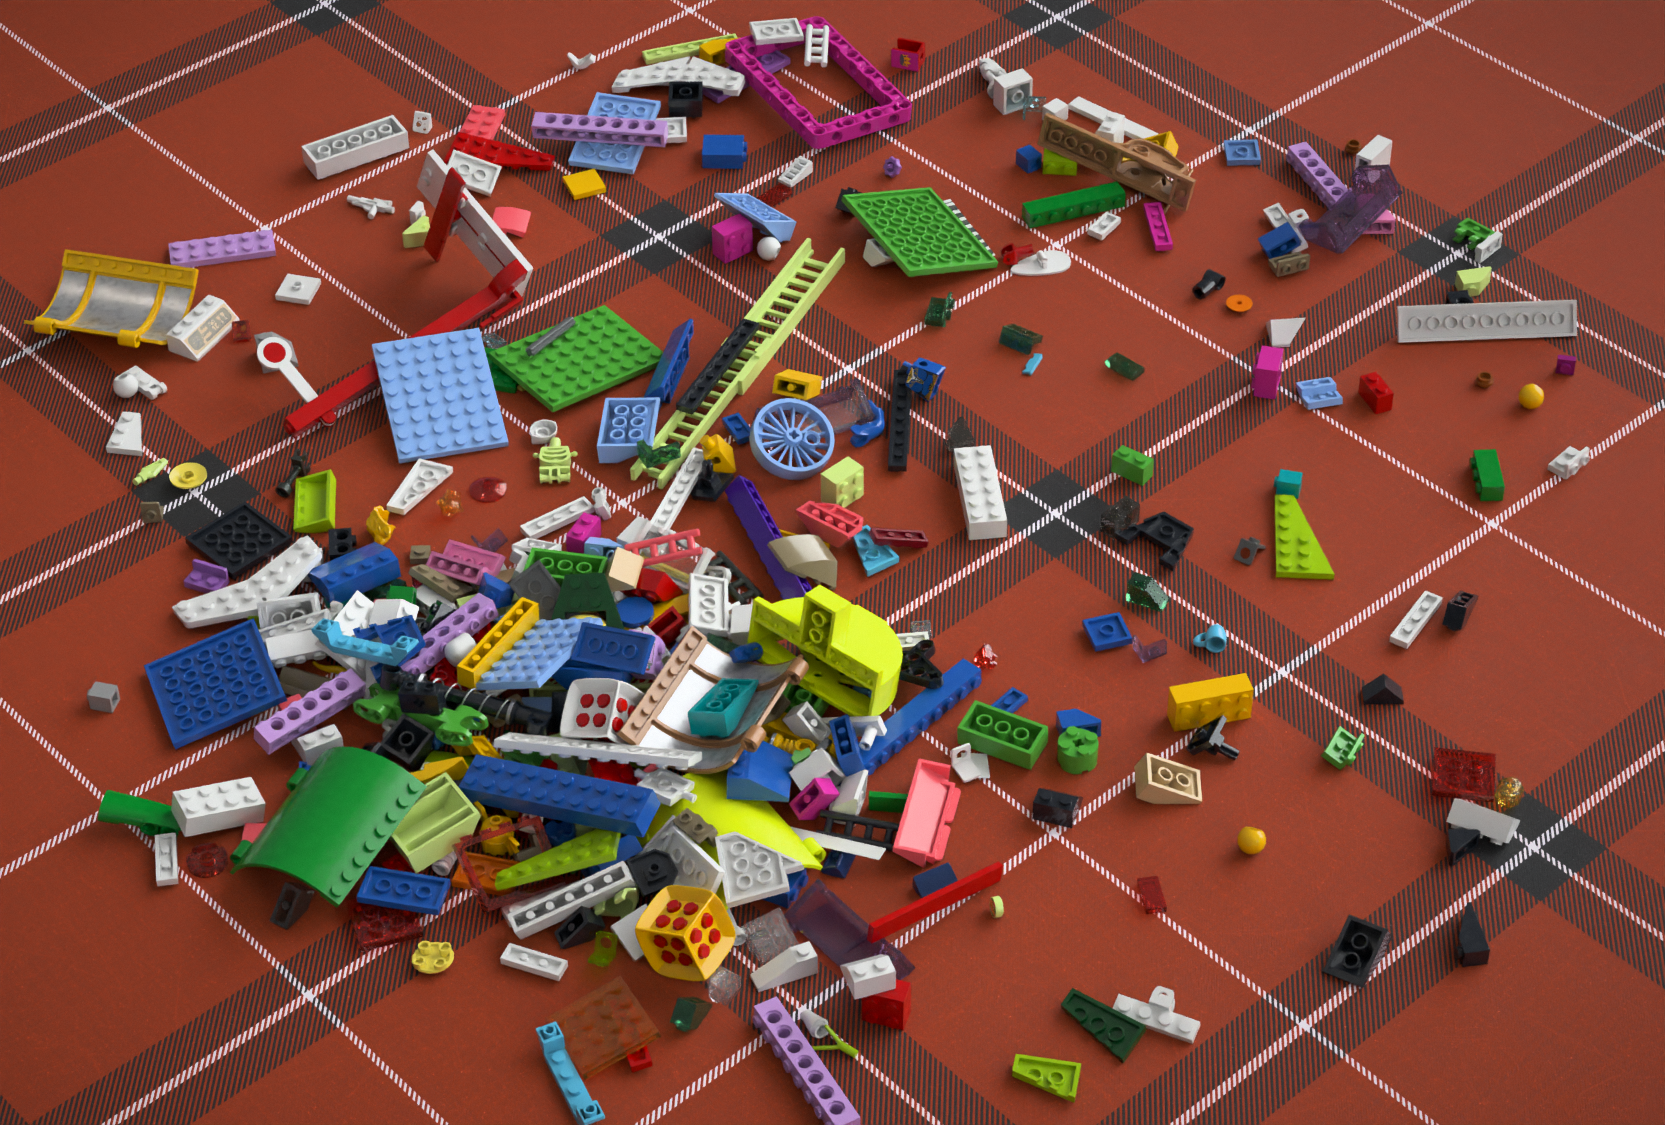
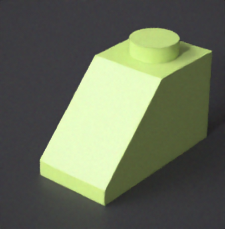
[1455,266,1492,297]

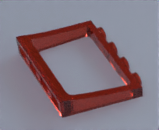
[452,815,566,914]

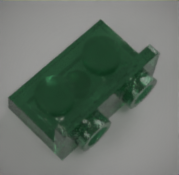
[999,323,1043,355]

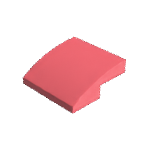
[492,207,531,238]

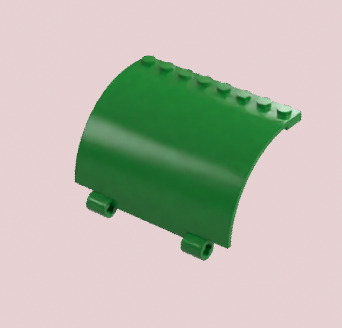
[230,747,427,908]

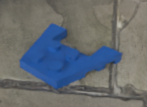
[353,615,426,684]

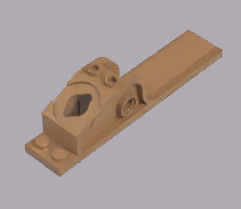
[1037,113,1196,212]

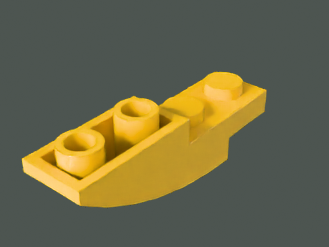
[410,756,469,784]

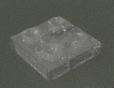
[742,907,799,964]

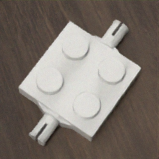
[634,768,697,806]

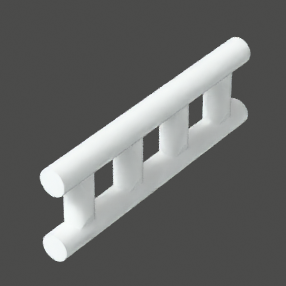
[804,24,829,67]

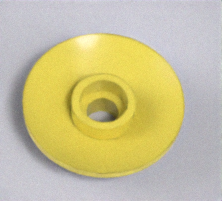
[169,462,207,489]

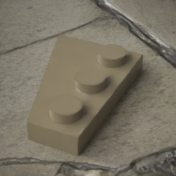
[408,564,477,603]

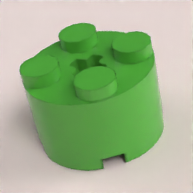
[1057,726,1098,774]

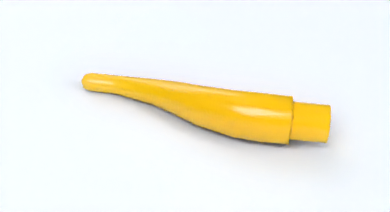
[312,661,347,674]

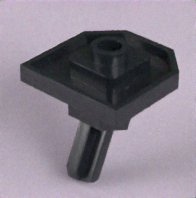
[691,459,735,502]
[1186,715,1239,760]
[626,849,678,898]

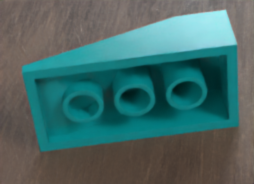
[687,678,759,738]

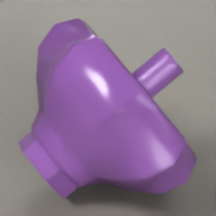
[883,156,902,178]

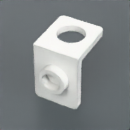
[951,743,981,783]

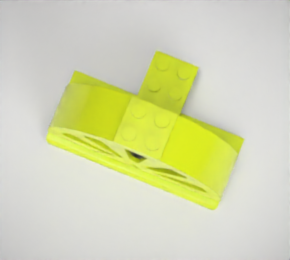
[747,585,903,717]

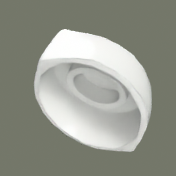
[530,420,557,444]

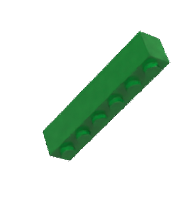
[1022,181,1126,229]

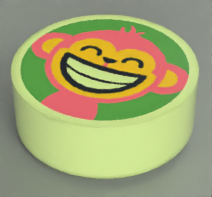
[990,896,1004,918]

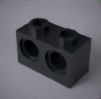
[328,527,357,561]

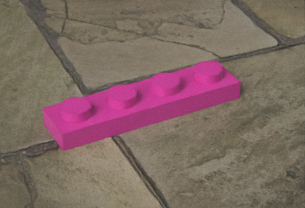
[1143,202,1173,251]

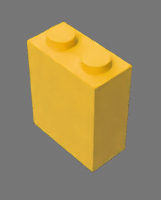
[772,369,822,400]

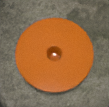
[1226,294,1253,312]

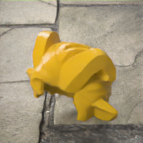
[366,505,396,545]

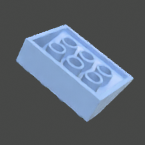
[714,193,797,242]
[597,397,660,463]

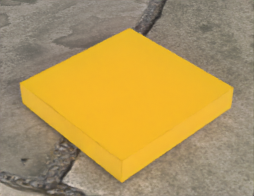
[563,169,606,200]

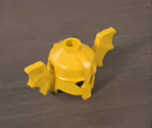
[473,801,520,856]

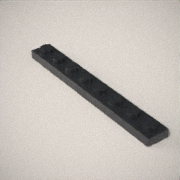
[676,318,759,415]
[888,370,911,472]

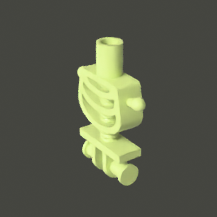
[533,437,578,484]

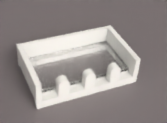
[630,519,715,594]

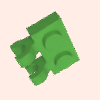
[1453,218,1495,250]

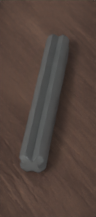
[526,316,576,356]

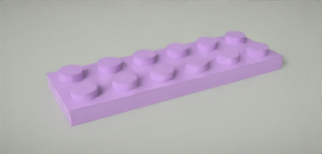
[168,230,276,268]

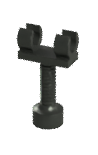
[275,448,311,498]

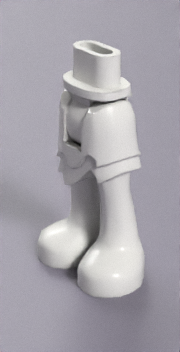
[979,58,1007,99]

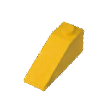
[699,38,738,65]

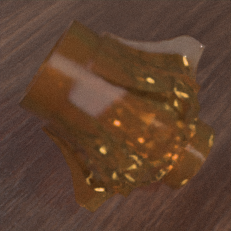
[436,489,464,517]

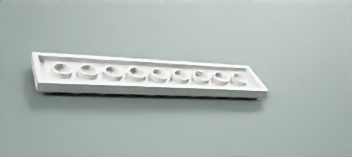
[1397,300,1577,343]
[494,732,702,770]

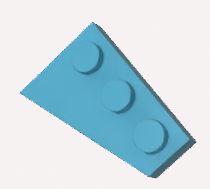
[852,525,899,577]

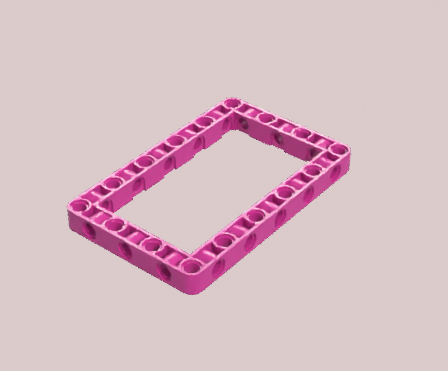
[725,16,912,149]

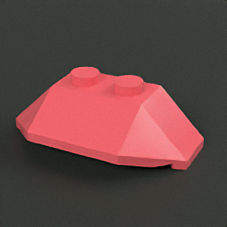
[796,501,864,548]

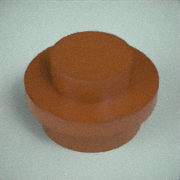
[1345,139,1362,154]
[1475,371,1494,388]

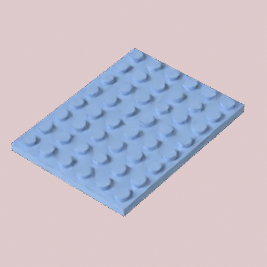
[372,328,508,463]

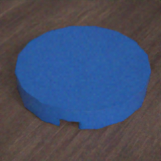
[616,597,654,629]

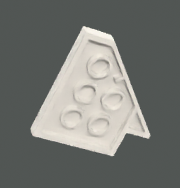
[715,832,804,908]

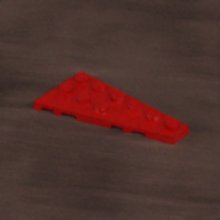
[443,132,555,171]

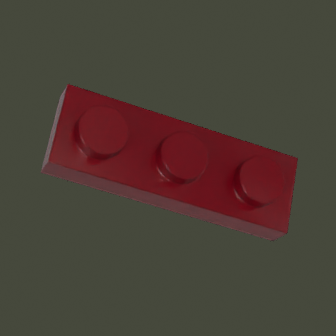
[869,527,929,548]

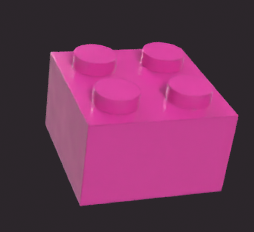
[712,213,753,264]
[1251,345,1284,399]

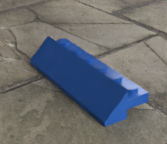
[643,319,694,413]

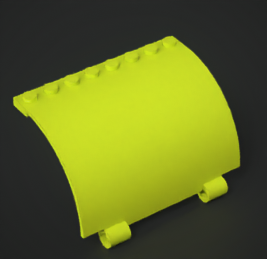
[636,769,826,911]

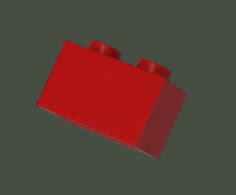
[1358,372,1394,414]
[642,605,688,647]

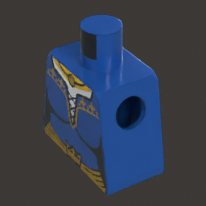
[900,358,946,402]

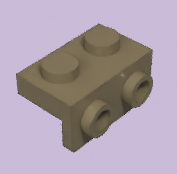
[1268,251,1310,277]
[673,808,718,848]

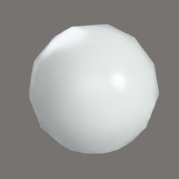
[757,236,781,261]
[113,373,138,398]

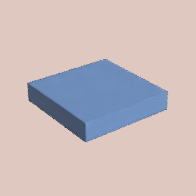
[1223,139,1261,166]

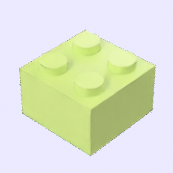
[821,457,864,508]

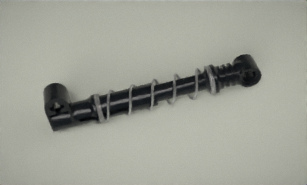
[379,664,555,736]

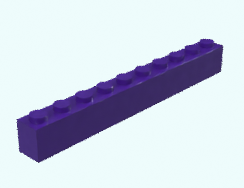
[725,475,812,600]

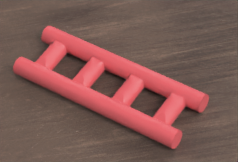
[624,528,703,567]

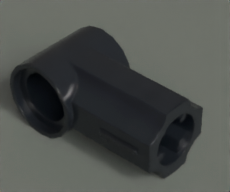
[1192,269,1226,300]

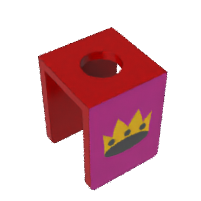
[891,37,925,72]

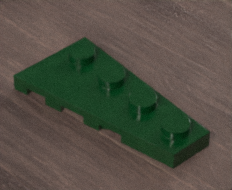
[1061,988,1147,1063]

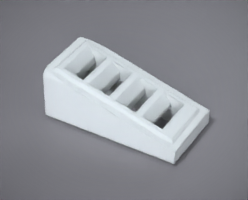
[778,156,813,188]

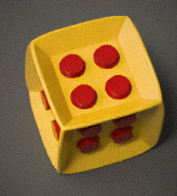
[635,885,736,981]

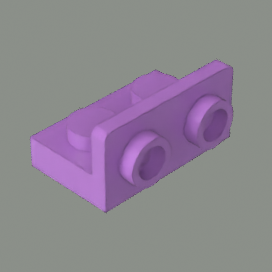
[183,559,229,594]

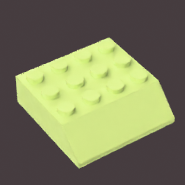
[389,772,481,873]

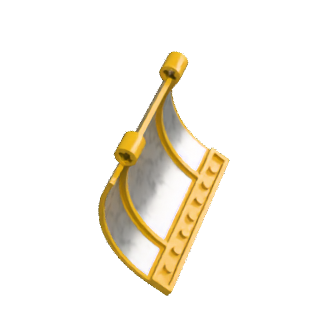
[24,249,199,348]

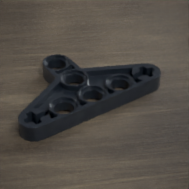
[899,639,944,689]

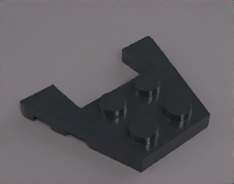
[1114,512,1194,571]

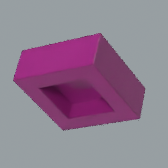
[1555,355,1576,375]

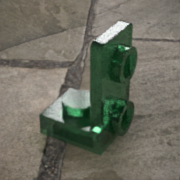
[637,439,681,469]

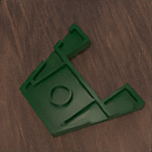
[551,573,625,630]

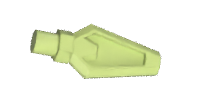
[132,458,168,486]

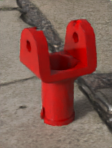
[1001,243,1034,265]

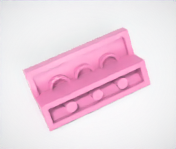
[426,539,506,586]

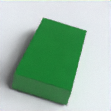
[869,791,908,813]

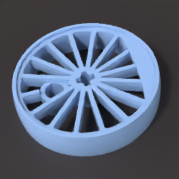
[749,398,835,480]

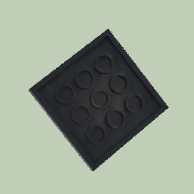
[185,501,293,579]

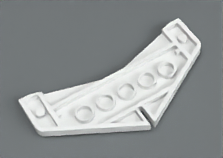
[612,56,745,96]
[172,535,322,628]

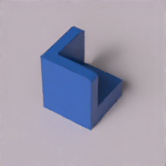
[1016,145,1042,174]

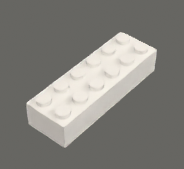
[301,115,409,180]
[954,445,1007,540]

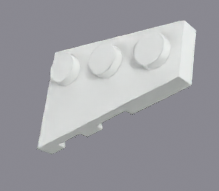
[106,412,142,456]

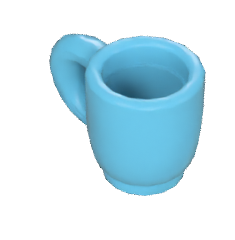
[1193,624,1227,653]

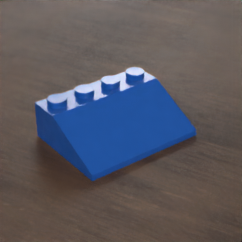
[307,542,401,604]
[727,741,793,802]

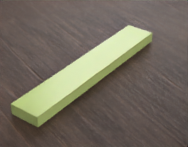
[642,33,737,65]

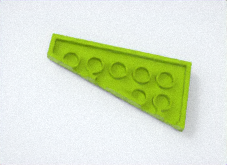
[1274,494,1335,580]
[495,828,621,891]

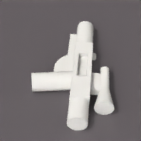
[347,195,395,219]

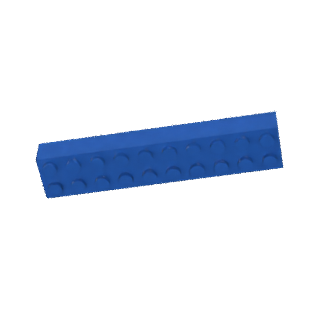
[458,754,661,838]

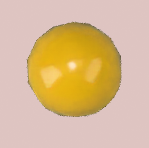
[1518,384,1544,409]
[1237,826,1266,854]

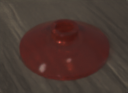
[469,476,507,503]

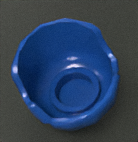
[542,820,577,847]

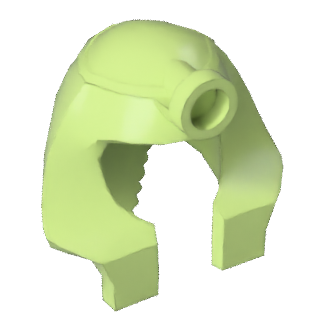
[593,883,639,919]

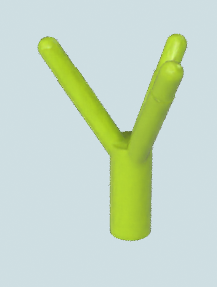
[811,1024,859,1058]

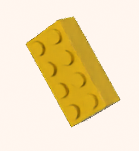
[1167,673,1254,732]

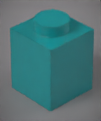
[1273,469,1303,499]

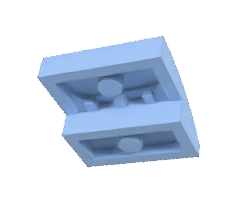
[1296,377,1343,410]

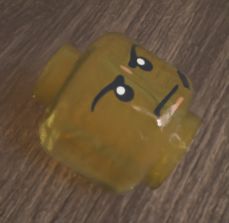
[1494,777,1524,808]

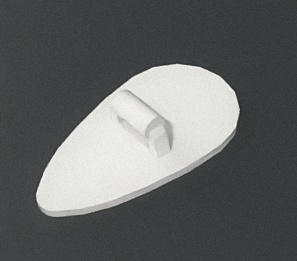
[1011,250,1071,276]

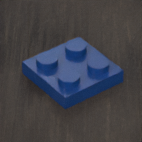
[1082,612,1133,652]

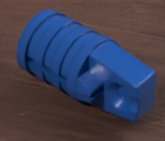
[729,642,763,663]

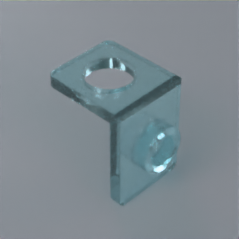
[1023,96,1046,120]

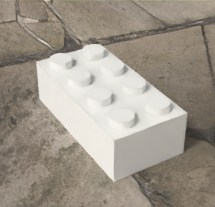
[171,777,266,837]

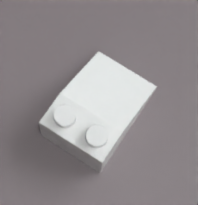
[257,592,321,629]

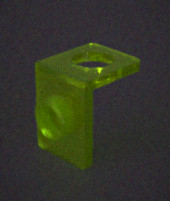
[588,931,618,966]

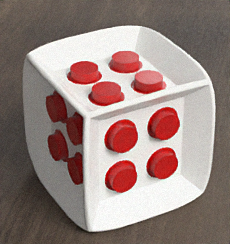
[560,678,644,745]

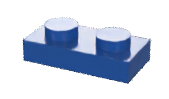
[722,412,751,445]

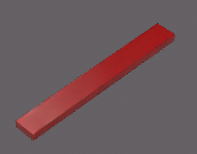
[867,861,1003,944]

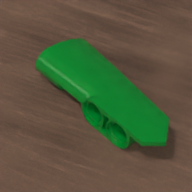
[98,790,182,837]

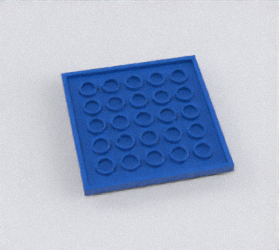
[144,618,287,749]

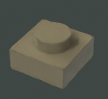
[410,545,431,564]

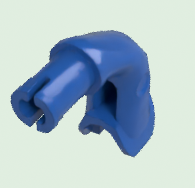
[850,400,885,447]

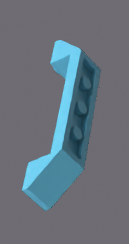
[311,618,419,666]
[536,1021,605,1125]

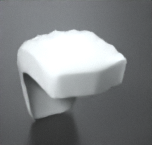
[567,52,596,69]

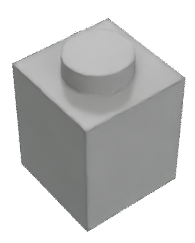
[87,681,120,713]

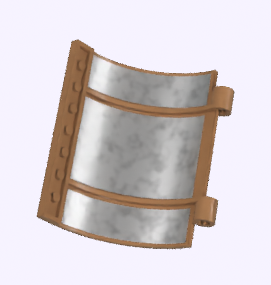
[617,626,809,774]

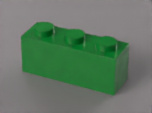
[1469,449,1505,501]

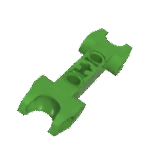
[353,683,488,746]

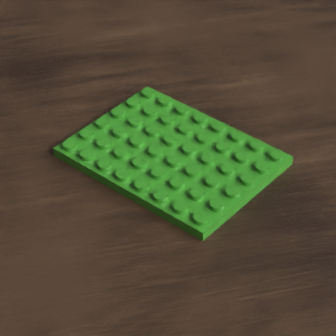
[841,187,998,277]
[489,305,663,412]

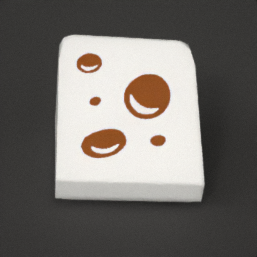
[413,111,432,134]

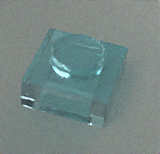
[482,333,507,349]

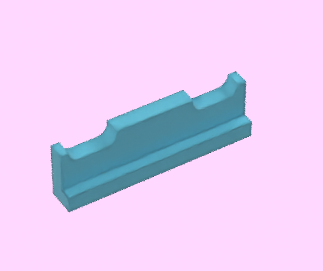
[1022,353,1043,375]

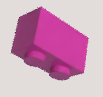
[566,512,602,554]
[789,778,840,820]

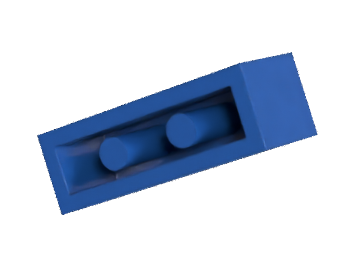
[829,714,865,777]

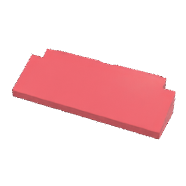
[893,759,961,868]

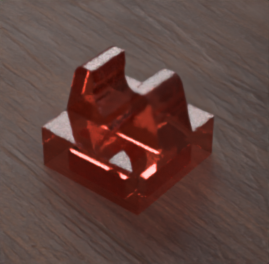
[974,643,997,672]

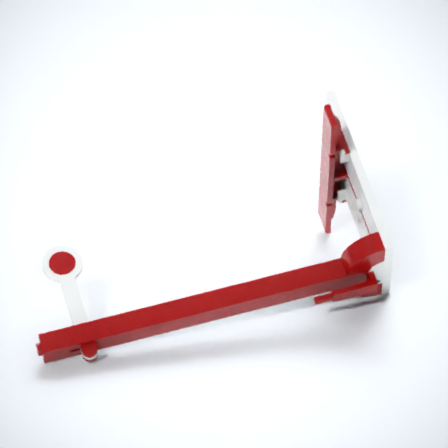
[257,149,533,439]

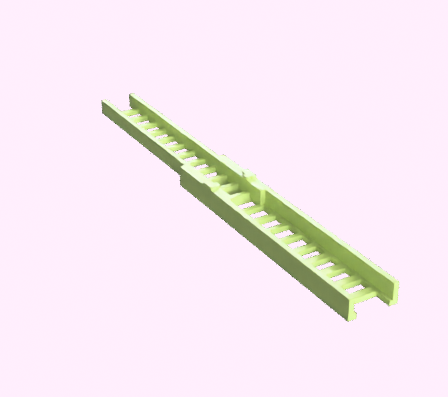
[630,238,845,489]

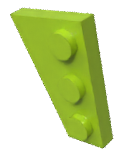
[1012,1054,1081,1103]

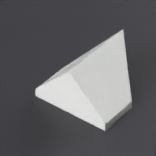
[1266,318,1305,347]

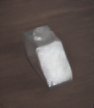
[705,965,741,1007]

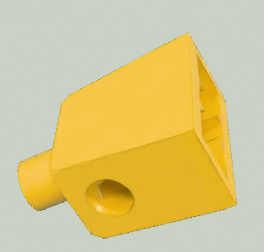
[700,434,736,473]

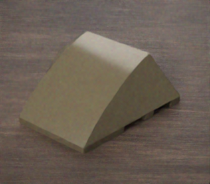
[767,534,838,591]

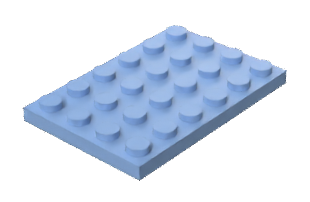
[568,92,661,175]
[476,617,603,690]

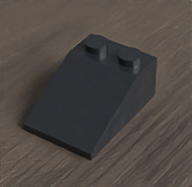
[1323,914,1392,988]

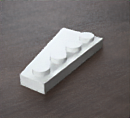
[386,458,453,515]

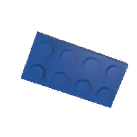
[571,622,656,676]
[357,866,451,915]

